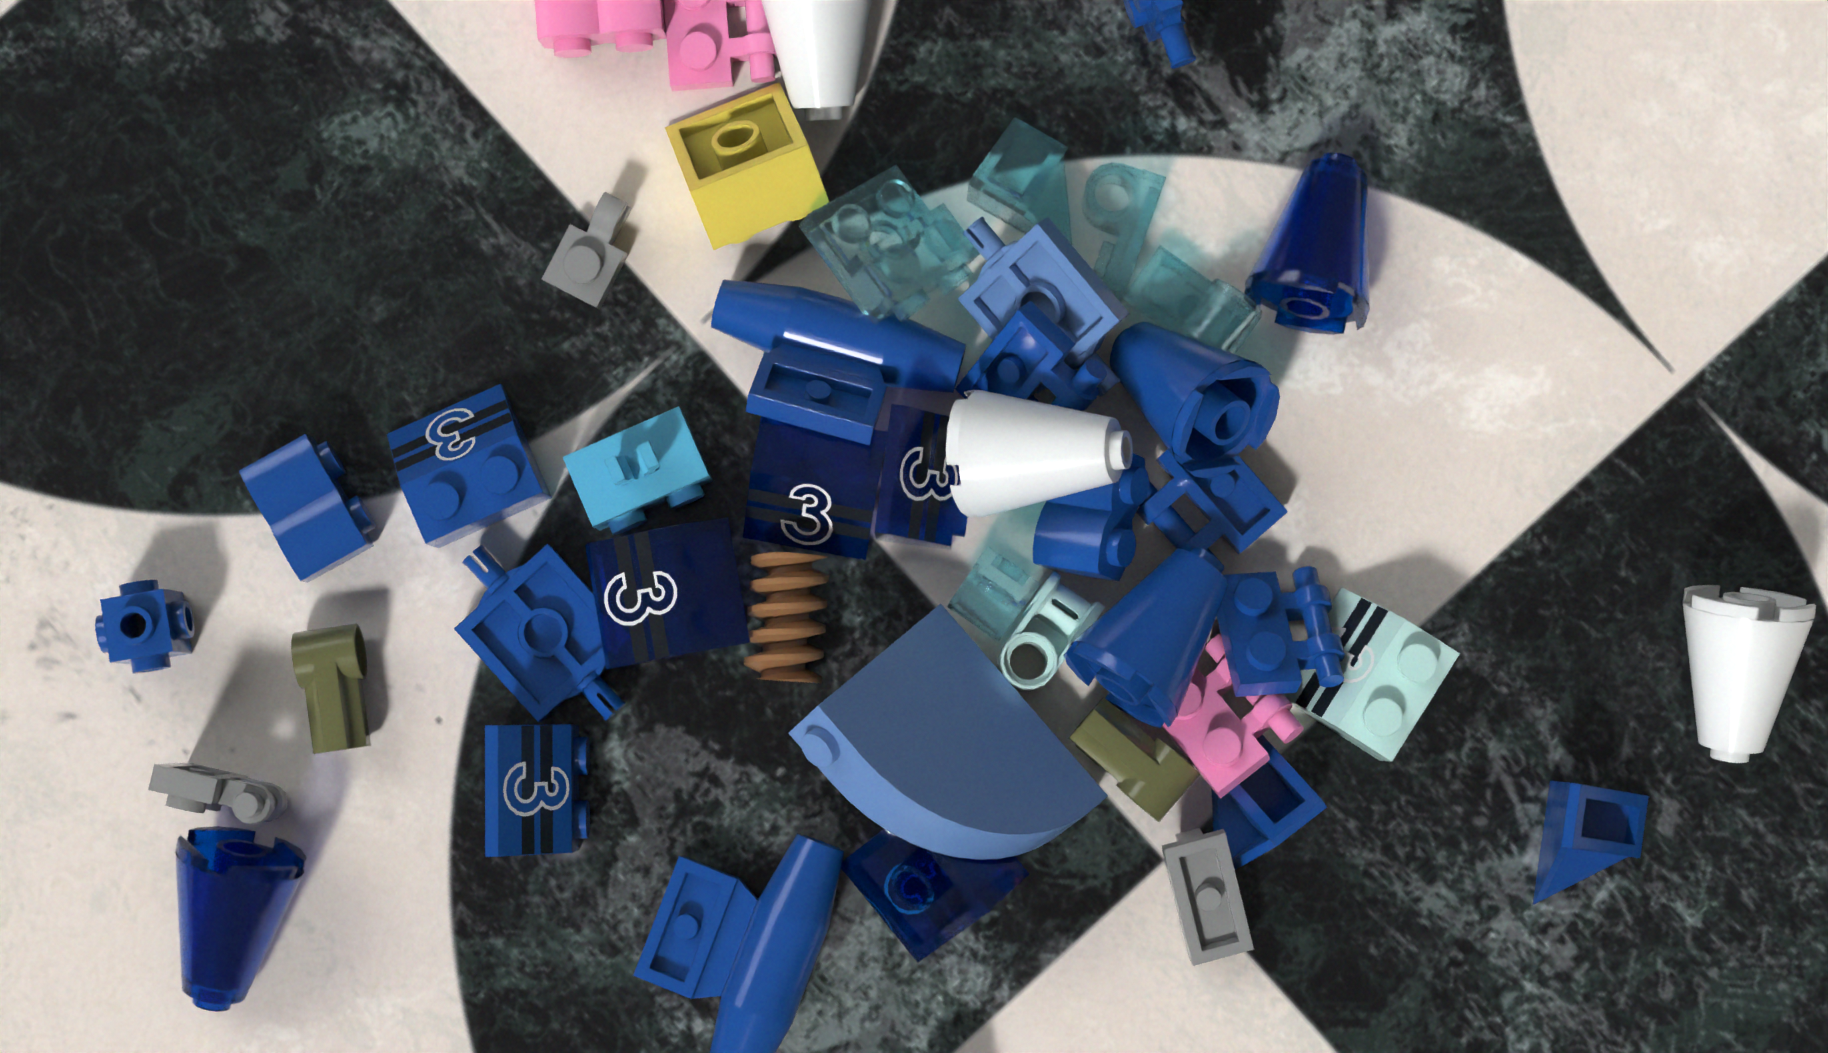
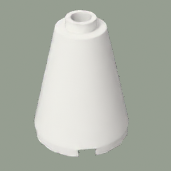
[761,0,872,121]
[946,390,1133,517]
[1683,585,1816,763]

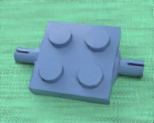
[958,217,1130,397]

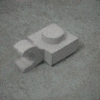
[542,192,632,310]

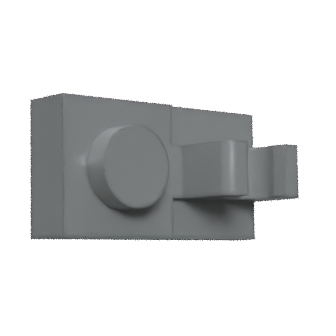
[1162,828,1254,966]

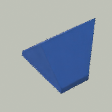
[1211,735,1327,870]
[1533,781,1649,905]

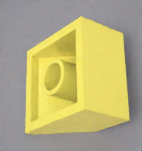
[665,82,830,250]

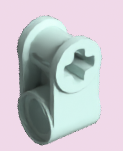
[997,570,1105,692]

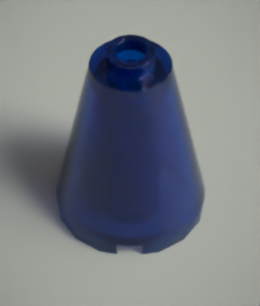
[1243,152,1370,335]
[175,826,307,1012]

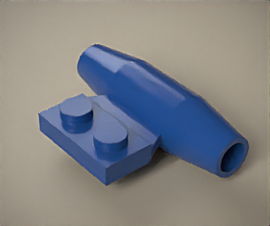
[711,279,966,445]
[633,833,844,1053]

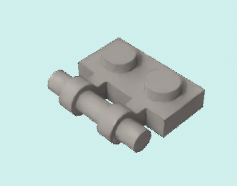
[148,762,287,824]

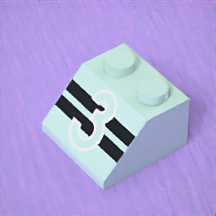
[1284,587,1460,762]

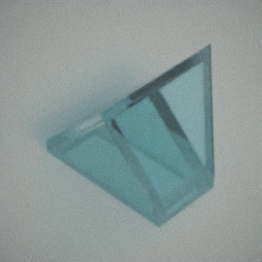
[967,117,1072,245]

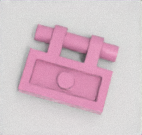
[664,0,777,91]
[1162,633,1304,799]

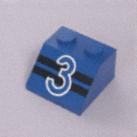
[387,384,552,548]
[485,724,590,857]

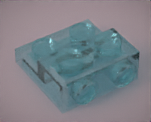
[799,165,980,325]

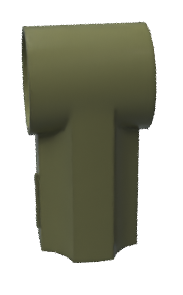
[291,623,371,754]
[1068,697,1200,822]

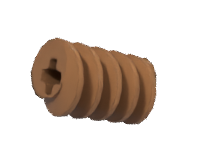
[744,552,829,683]

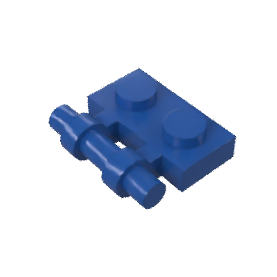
[955,301,1107,411]
[1136,450,1288,567]
[1217,566,1345,697]

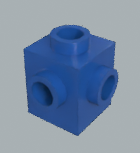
[95,580,194,674]

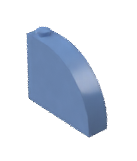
[789,604,1108,860]

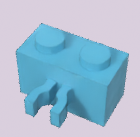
[563,406,714,535]

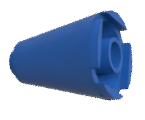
[1110,322,1280,479]
[1063,547,1228,728]

